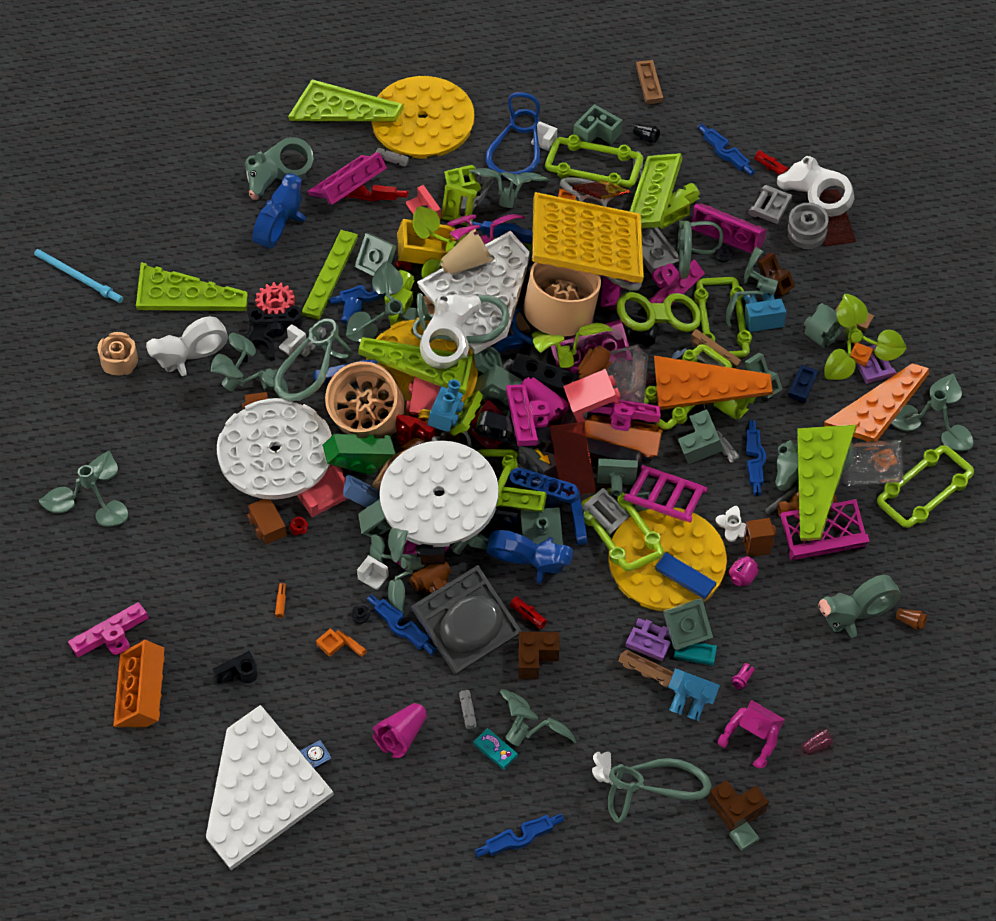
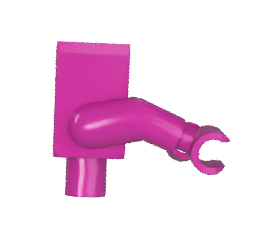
[718,700,785,768]

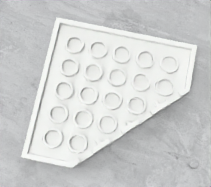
[417,231,531,354]
[206,705,334,870]

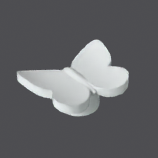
[716,506,746,542]
[592,752,621,789]

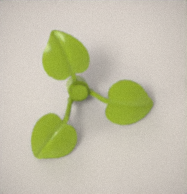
[412,206,469,279]
[824,294,906,380]
[532,323,613,368]

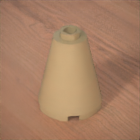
[440,229,493,274]

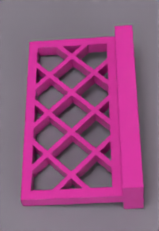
[308,152,387,205]
[780,499,870,561]

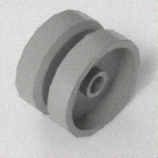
[787,203,828,249]

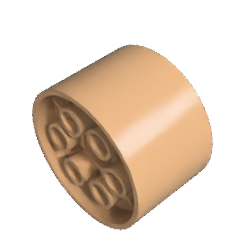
[524,262,601,336]
[325,362,405,438]

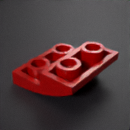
[396,414,435,445]

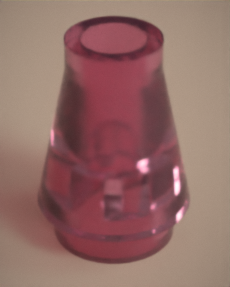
[801,728,834,755]

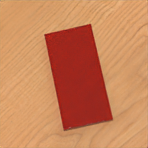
[572,181,630,199]
[807,189,856,247]
[550,422,596,496]

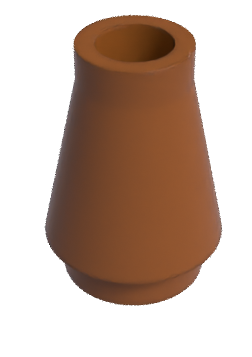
[896,608,927,630]

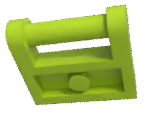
[444,165,481,192]
[441,183,477,226]

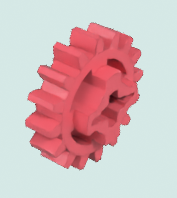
[255,282,295,314]

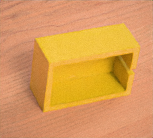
[397,219,456,264]

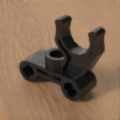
[241,306,303,362]

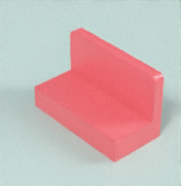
[406,185,441,220]

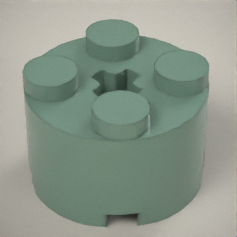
[804,303,841,348]

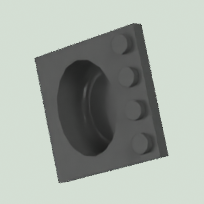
[411,565,522,674]

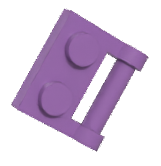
[856,345,897,384]

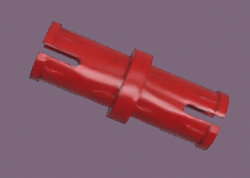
[754,150,789,175]
[509,596,548,630]

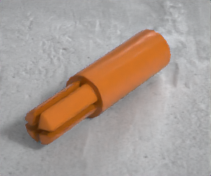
[275,583,286,618]
[335,630,367,657]

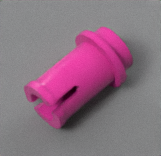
[732,663,755,690]

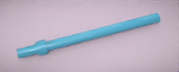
[34,249,123,303]

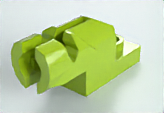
[658,183,700,230]
[385,270,415,326]

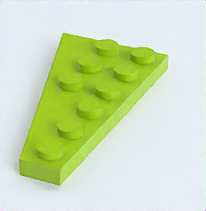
[136,262,248,311]
[358,337,473,396]

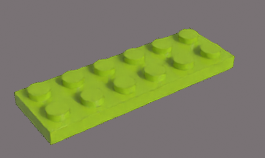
[629,153,682,228]

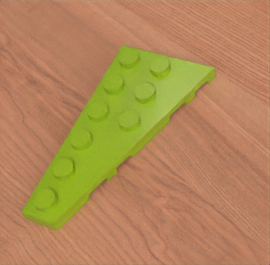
[288,80,404,121]
[797,425,857,541]

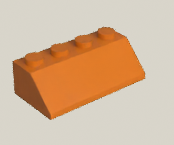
[583,413,663,457]
[113,640,164,727]

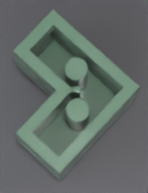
[573,104,623,144]
[472,365,523,406]
[678,409,724,464]
[358,499,392,537]

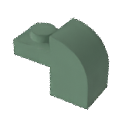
[745,353,782,399]

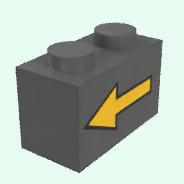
[517,446,561,481]

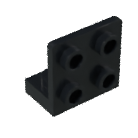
[481,509,520,534]

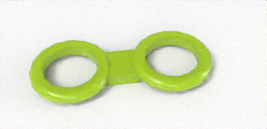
[616,292,701,332]

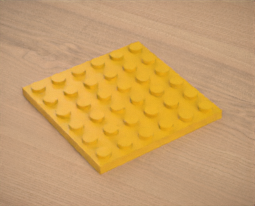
[532,192,644,283]

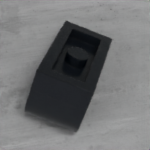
[213,651,258,684]

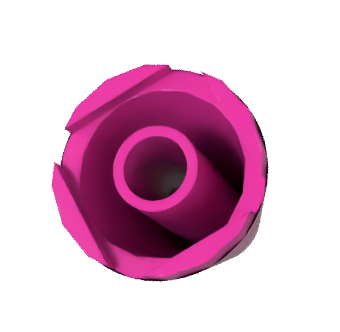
[520,377,570,427]
[373,703,427,758]

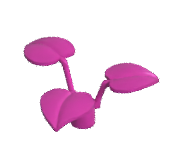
[447,214,525,244]

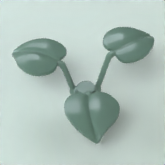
[469,168,550,208]
[726,247,778,327]
[346,261,424,342]
[211,333,288,393]
[891,374,973,451]
[39,451,128,527]
[370,528,425,614]
[500,689,576,746]

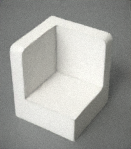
[531,122,557,151]
[279,324,306,356]
[357,555,389,590]

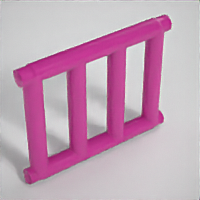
[624,465,708,523]

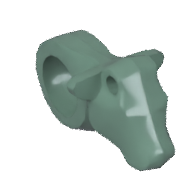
[775,440,854,491]

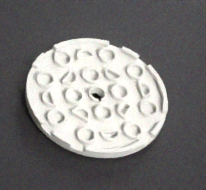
[217,398,332,499]
[380,441,499,547]

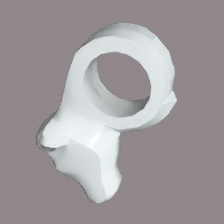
[777,156,854,217]
[420,294,481,369]
[146,316,228,376]

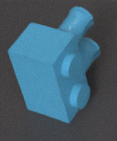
[743,292,786,332]
[427,379,464,432]
[668,668,720,721]

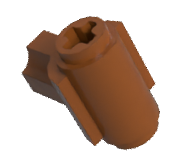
[577,346,612,379]
[409,561,451,594]

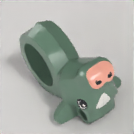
[245,137,314,200]
[818,575,901,638]

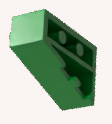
[322,434,395,475]

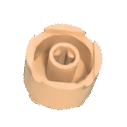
[98,332,138,375]

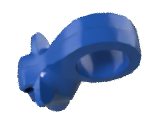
[252,173,306,249]
[486,530,573,584]

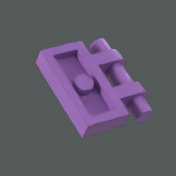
[625,618,671,662]

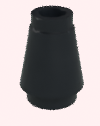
[633,124,660,143]

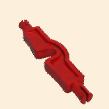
[345,185,408,201]

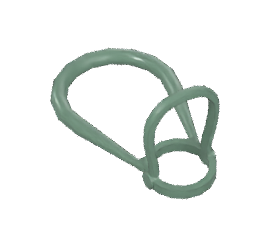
[677,221,723,279]
[413,293,510,343]
[274,319,353,401]
[608,758,712,823]

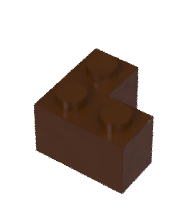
[518,632,559,679]
[708,780,769,831]

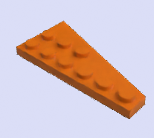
[654,356,773,410]
[824,363,929,444]

